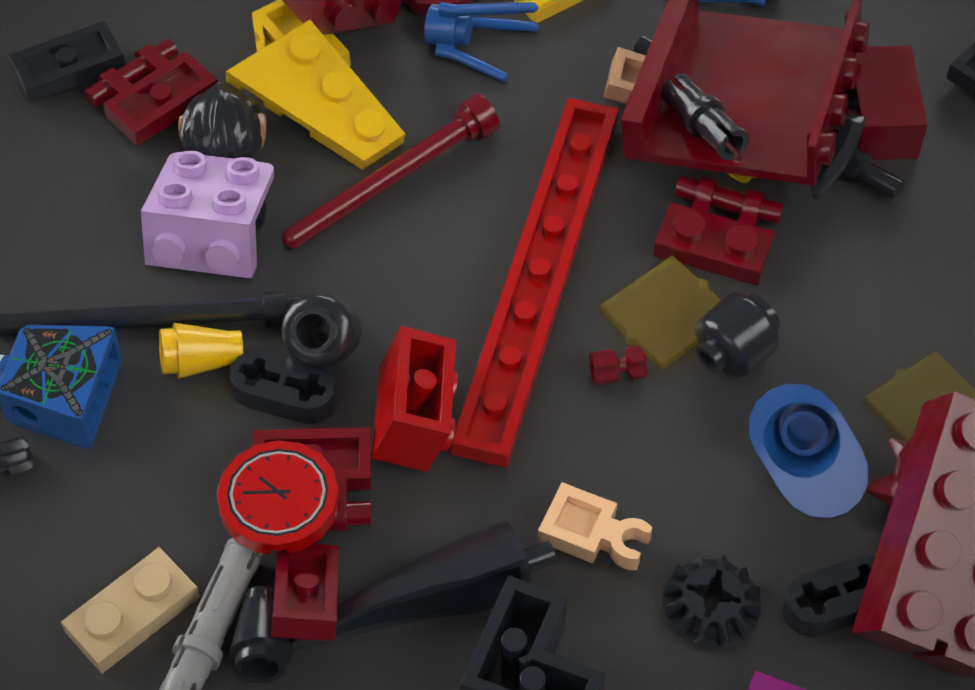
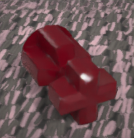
[589,345,648,386]

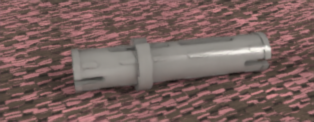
[159,538,263,690]

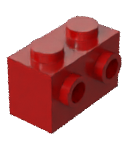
[371,326,458,472]

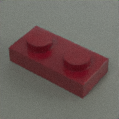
[271,544,339,641]

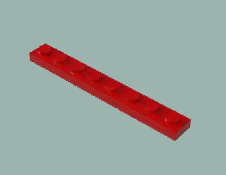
[451,98,619,468]

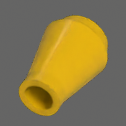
[159,323,243,379]

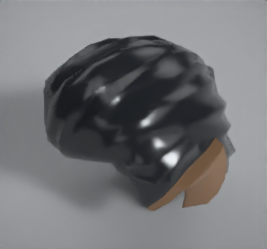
[178,80,267,159]

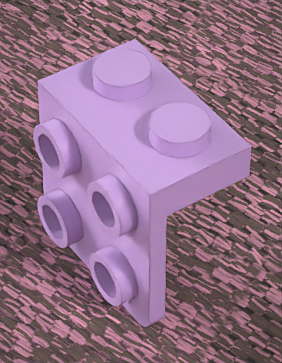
[141,151,274,279]

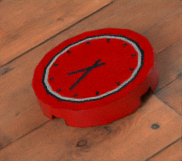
[217,440,339,554]

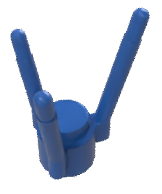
[424,2,539,82]

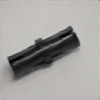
[661,73,749,160]

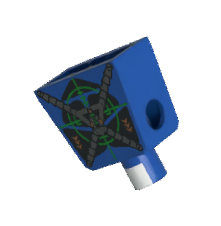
[0,325,123,449]

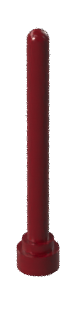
[282,93,500,249]

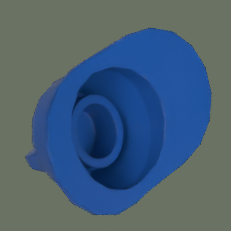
[749,384,869,518]

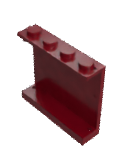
[621,0,870,186]

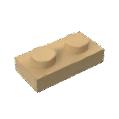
[61,547,200,674]

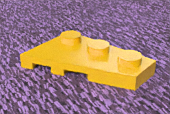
[225,20,405,170]

